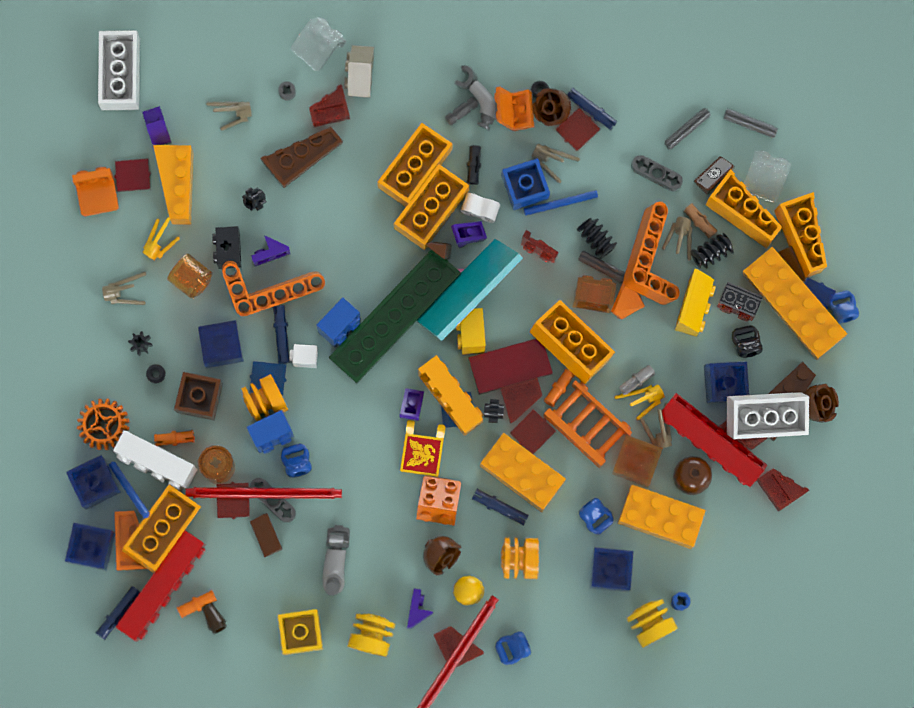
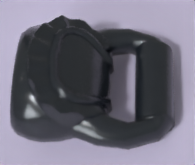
[732,325,763,358]

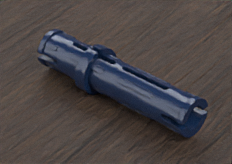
[567,88,617,131]
[273,305,290,364]
[472,488,529,526]
[95,586,140,640]

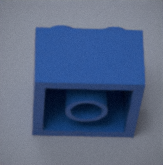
[501,158,550,210]
[316,297,361,348]
[247,410,294,454]

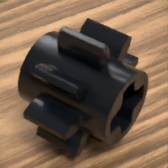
[242,187,267,211]
[128,331,153,356]
[484,399,504,423]

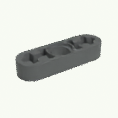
[632,155,683,191]
[250,478,296,523]

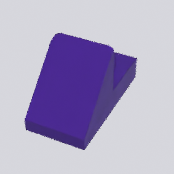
[142,106,172,148]
[451,221,487,248]
[251,236,291,267]
[399,388,424,421]
[407,588,434,629]

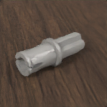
[619,365,655,395]

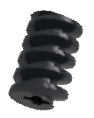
[577,218,617,259]
[690,233,734,269]

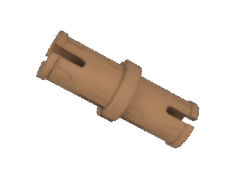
[683,203,717,239]

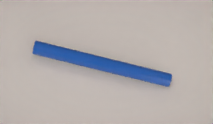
[524,190,598,216]
[109,462,150,518]

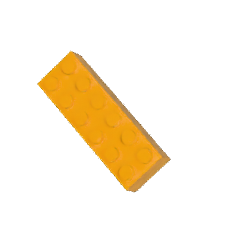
[743,247,847,360]

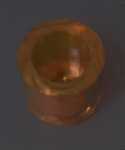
[167,253,213,299]
[198,445,236,484]

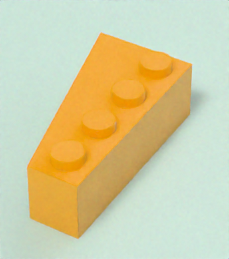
[153,145,194,225]
[705,169,782,249]
[774,192,827,278]
[418,355,484,436]

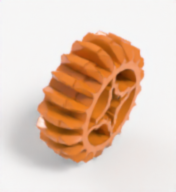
[77,398,130,451]

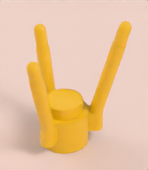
[142,217,180,261]
[614,384,665,420]

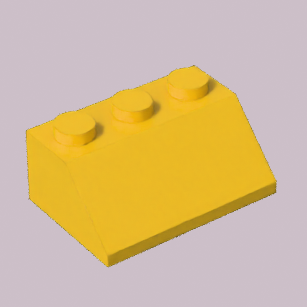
[675,269,716,337]

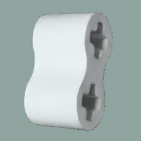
[461,193,500,223]

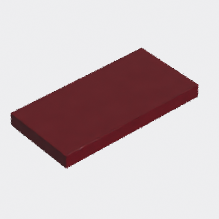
[468,339,553,395]

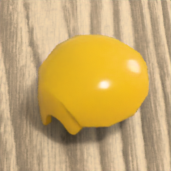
[453,576,485,605]

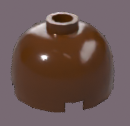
[533,88,571,126]
[804,384,839,423]
[673,456,712,495]
[423,536,461,576]

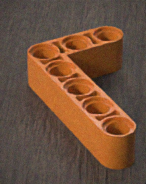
[623,201,680,305]
[222,261,325,316]

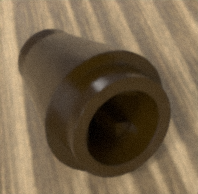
[202,603,227,634]

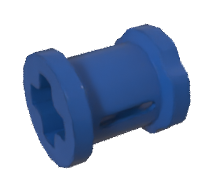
[671,592,691,611]

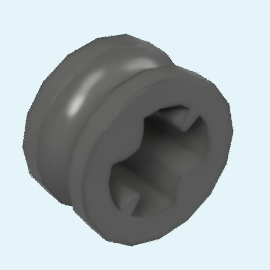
[278,82,296,100]

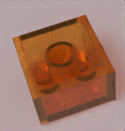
[572,275,616,313]
[612,435,663,487]

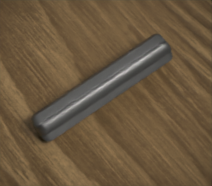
[664,108,711,149]
[724,109,778,138]
[578,251,625,283]

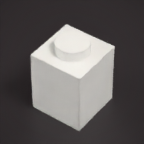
[289,344,318,368]

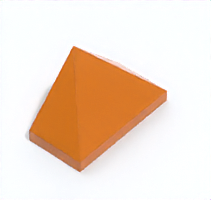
[611,281,645,319]

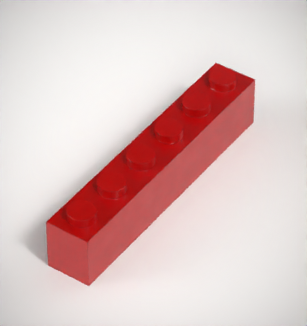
[662,393,767,487]
[115,530,206,642]

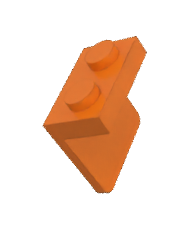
[494,86,534,131]
[72,167,119,216]
[416,476,461,525]

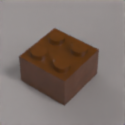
[174,372,223,421]

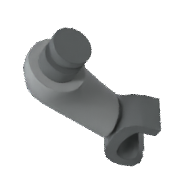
[455,65,497,130]
[322,525,350,596]

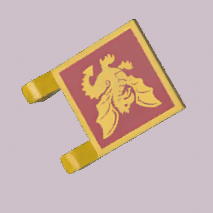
[400,420,446,477]

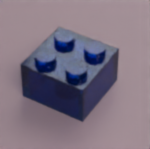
[198,320,244,368]
[704,361,750,403]
[66,455,121,509]
[65,523,115,571]
[590,547,634,592]

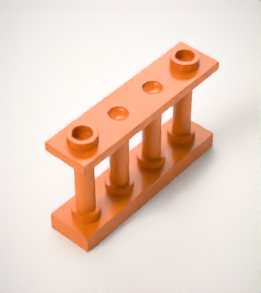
[543,380,632,469]

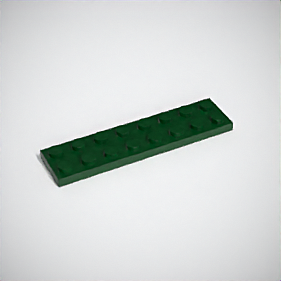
[329,250,461,384]

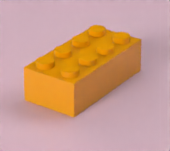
[377,123,453,207]
[394,164,469,250]
[530,300,615,384]
[480,432,566,512]
[122,484,201,573]
[617,485,706,549]

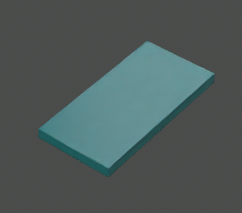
[417,239,523,341]

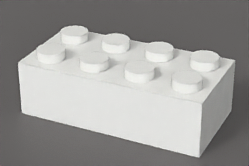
[98,31,140,110]
[727,392,809,439]
[113,430,198,491]

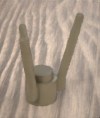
[206,101,252,131]
[532,144,580,183]
[662,217,693,261]
[102,272,146,305]
[640,403,672,450]

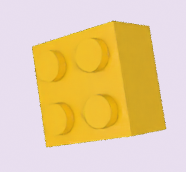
[456,308,486,355]
[278,609,323,655]

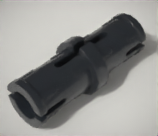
[466,145,481,185]

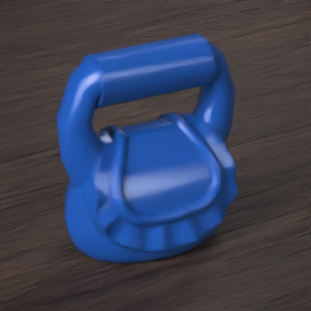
[828,290,859,323]
[281,443,312,478]
[579,498,614,534]
[495,631,531,665]

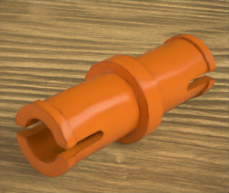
[544,369,575,407]
[154,430,195,447]
[176,590,217,618]

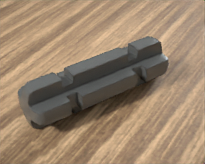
[445,97,479,125]

